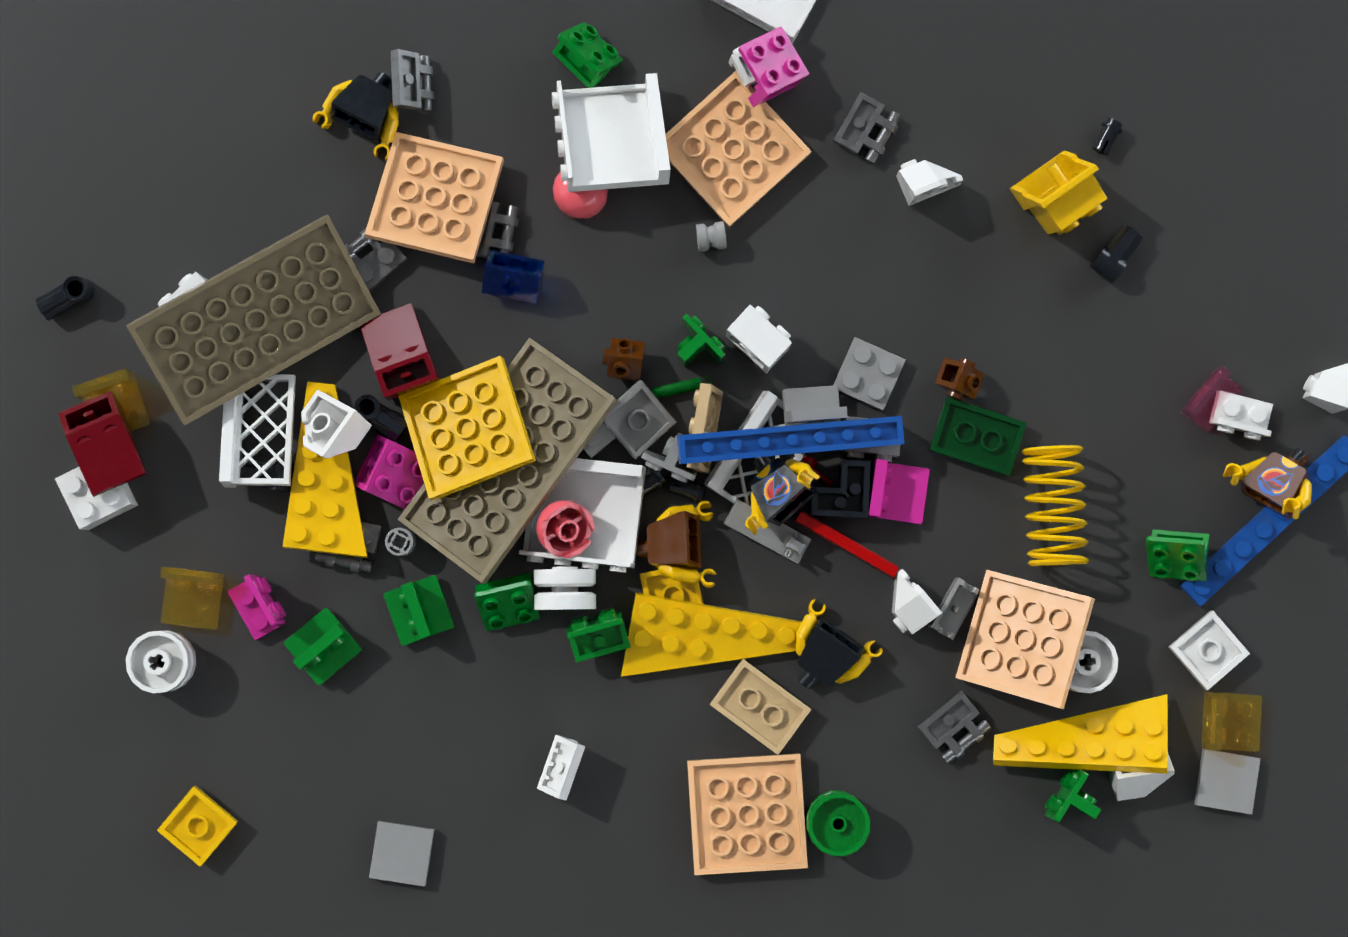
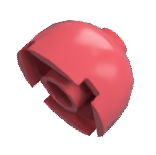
[553,172,608,219]
[536,500,595,558]

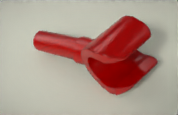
[801,456,834,487]

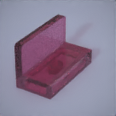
[1181,366,1242,431]

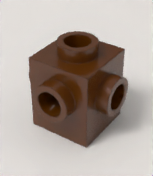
[602,338,645,381]
[934,357,985,401]

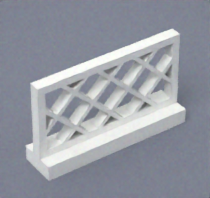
[219,374,296,488]
[703,391,805,505]

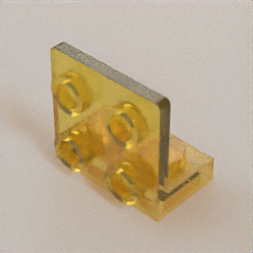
[72,368,150,431]
[160,567,225,629]
[1201,691,1262,752]

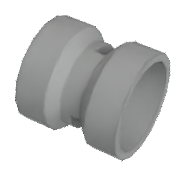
[696,221,727,252]
[385,528,416,556]

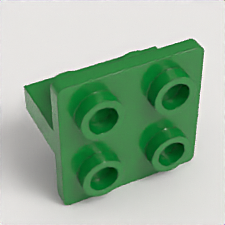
[552,22,623,88]
[677,314,725,367]
[1146,529,1210,581]
[474,573,540,631]
[384,575,454,646]
[284,608,362,685]
[566,608,631,663]
[1045,769,1101,823]

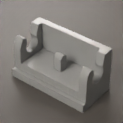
[928,577,980,640]

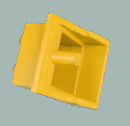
[1009,150,1108,235]

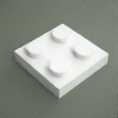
[1169,611,1250,690]

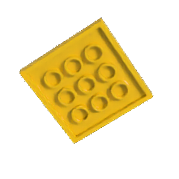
[399,356,536,501]

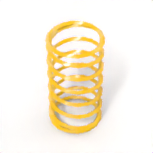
[1022,445,1090,566]

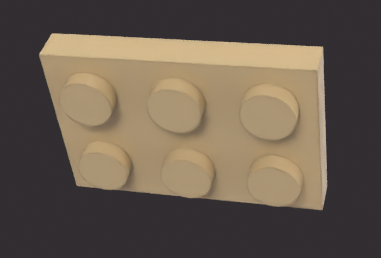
[687,383,723,474]
[710,659,811,755]

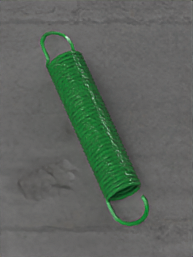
[651,377,712,399]

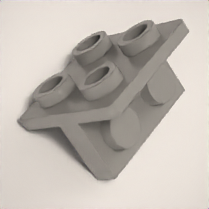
[782,385,848,426]
[641,433,698,483]

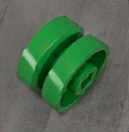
[806,790,870,856]

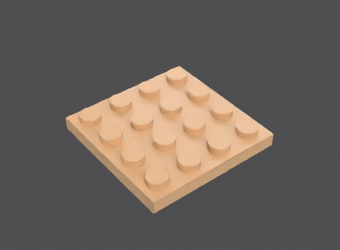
[665,71,812,228]
[365,132,504,263]
[955,570,1095,710]
[687,753,808,875]

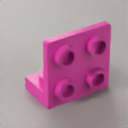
[738,27,809,108]
[354,434,424,509]
[868,459,929,524]
[228,574,286,640]

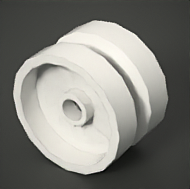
[534,567,596,610]
[126,630,196,693]
[1069,631,1118,693]

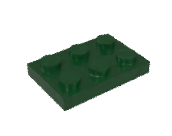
[928,397,1027,477]

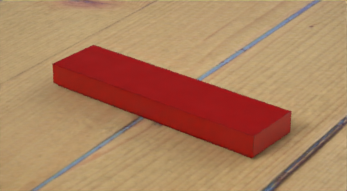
[794,511,899,578]

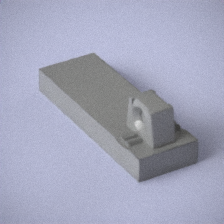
[724,499,811,564]

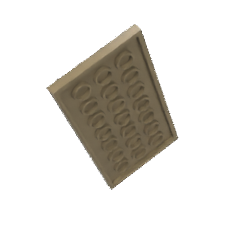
[125,215,381,426]
[398,338,618,585]

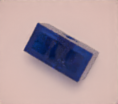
[482,250,545,304]

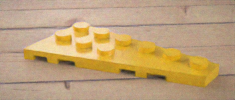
[282,382,368,558]
[621,593,802,677]
[993,694,1168,774]

